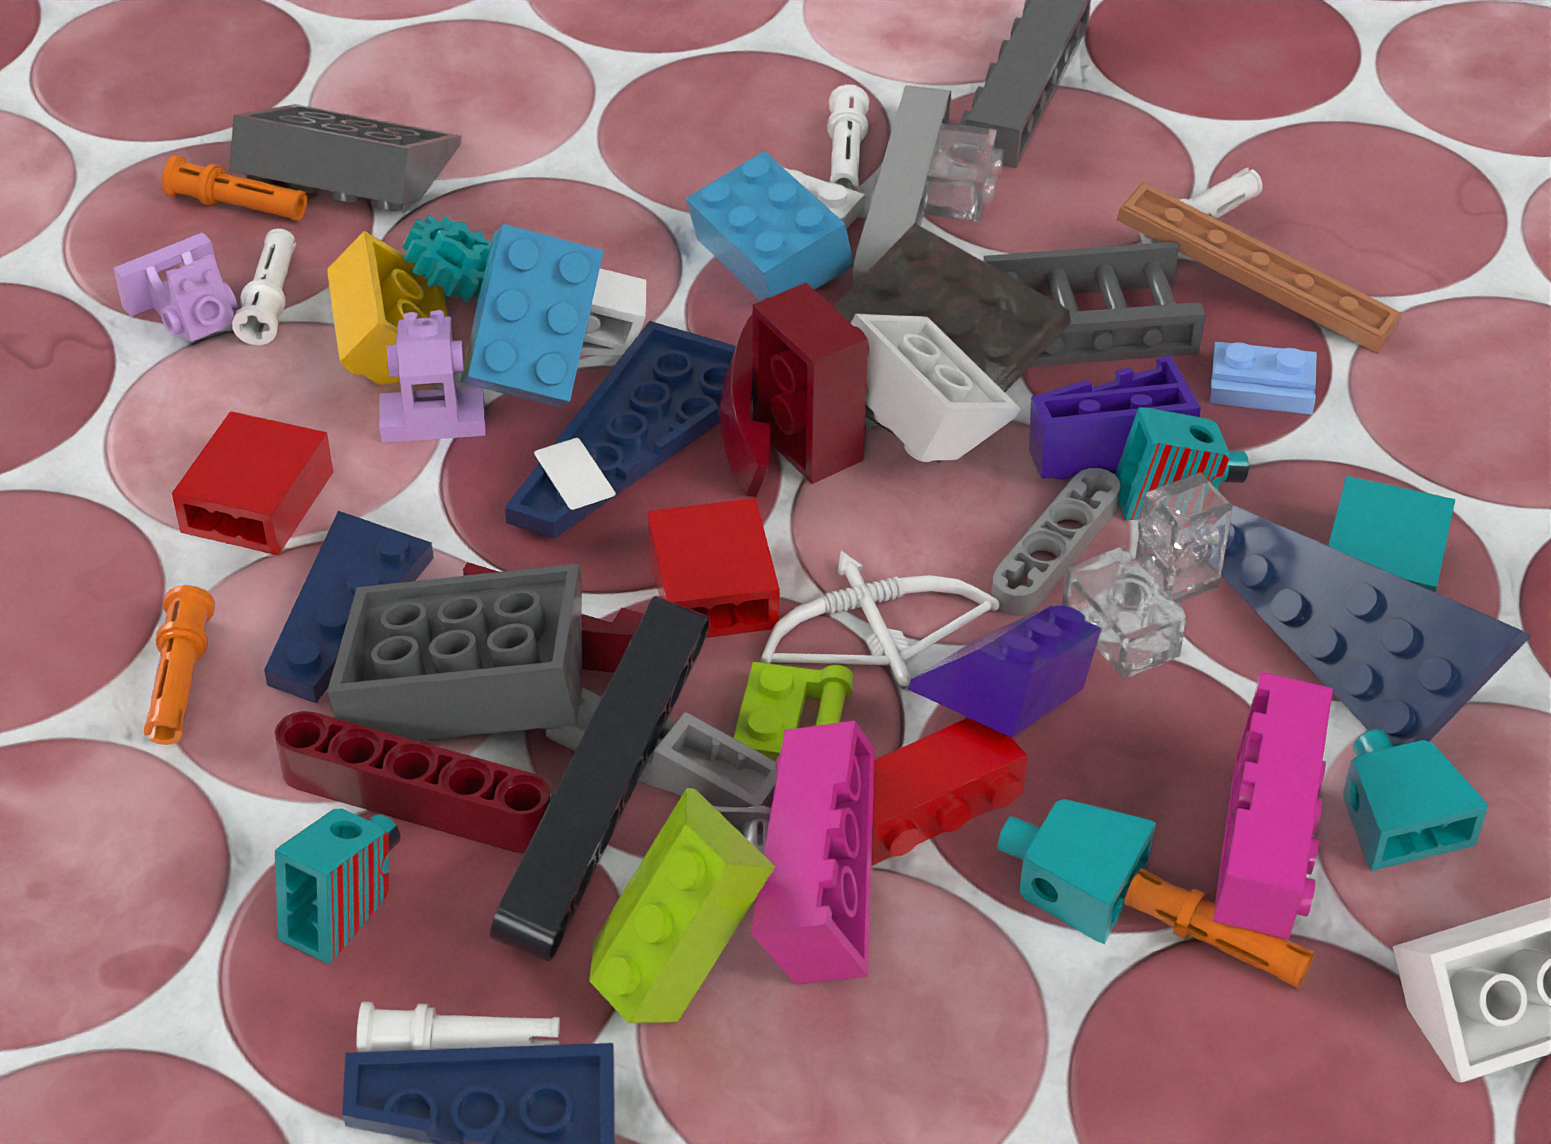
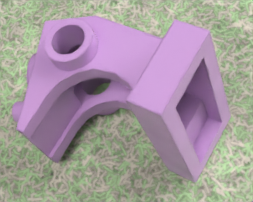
[113,232,237,341]
[379,310,486,443]

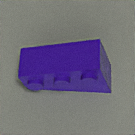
[1029,355,1201,479]

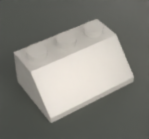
[851,314,1021,462]
[1392,898,1551,1083]

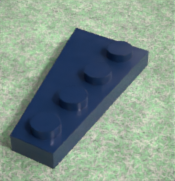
[264,511,434,703]
[342,1043,615,1144]

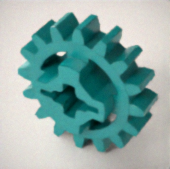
[402,215,491,302]

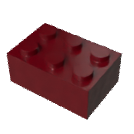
[753,283,870,484]

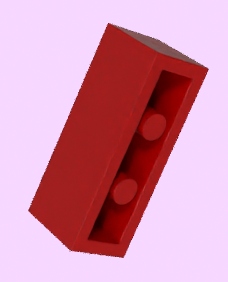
[871,718,1027,866]

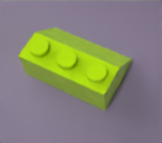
[589,788,775,1023]

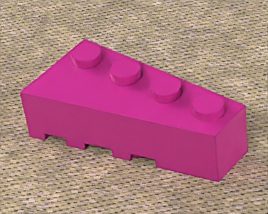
[1213,672,1333,939]
[750,721,874,984]

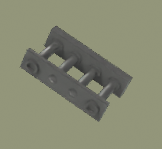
[981,241,1205,369]

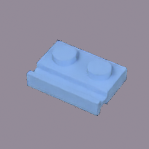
[1209,341,1317,415]

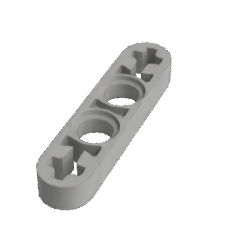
[991,468,1121,615]

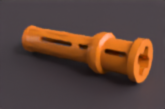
[162,155,307,221]
[144,585,215,745]

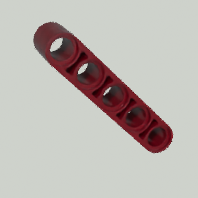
[274,711,551,854]

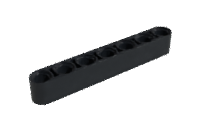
[490,596,711,961]

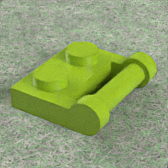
[734,662,855,761]

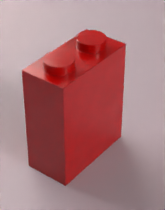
[172,411,333,555]
[647,498,780,638]

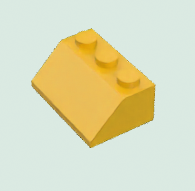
[327,231,453,385]

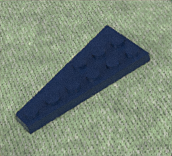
[505,321,753,538]
[1191,502,1531,747]

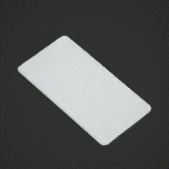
[534,438,616,510]

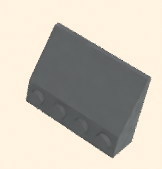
[229,104,462,210]
[327,563,582,741]

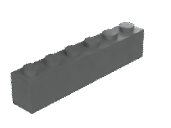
[959,0,1091,168]

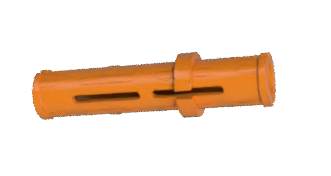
[1124,868,1315,989]

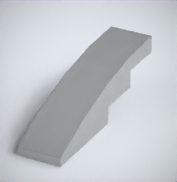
[545,687,777,808]

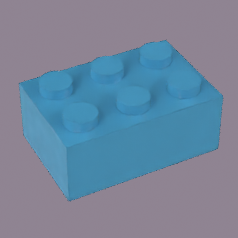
[685,151,854,301]
[459,224,604,407]

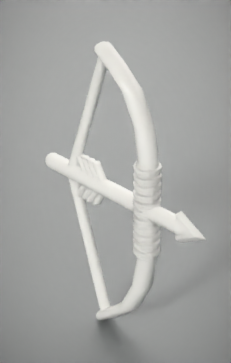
[761,550,999,686]

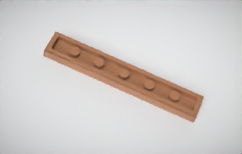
[1116,182,1403,354]

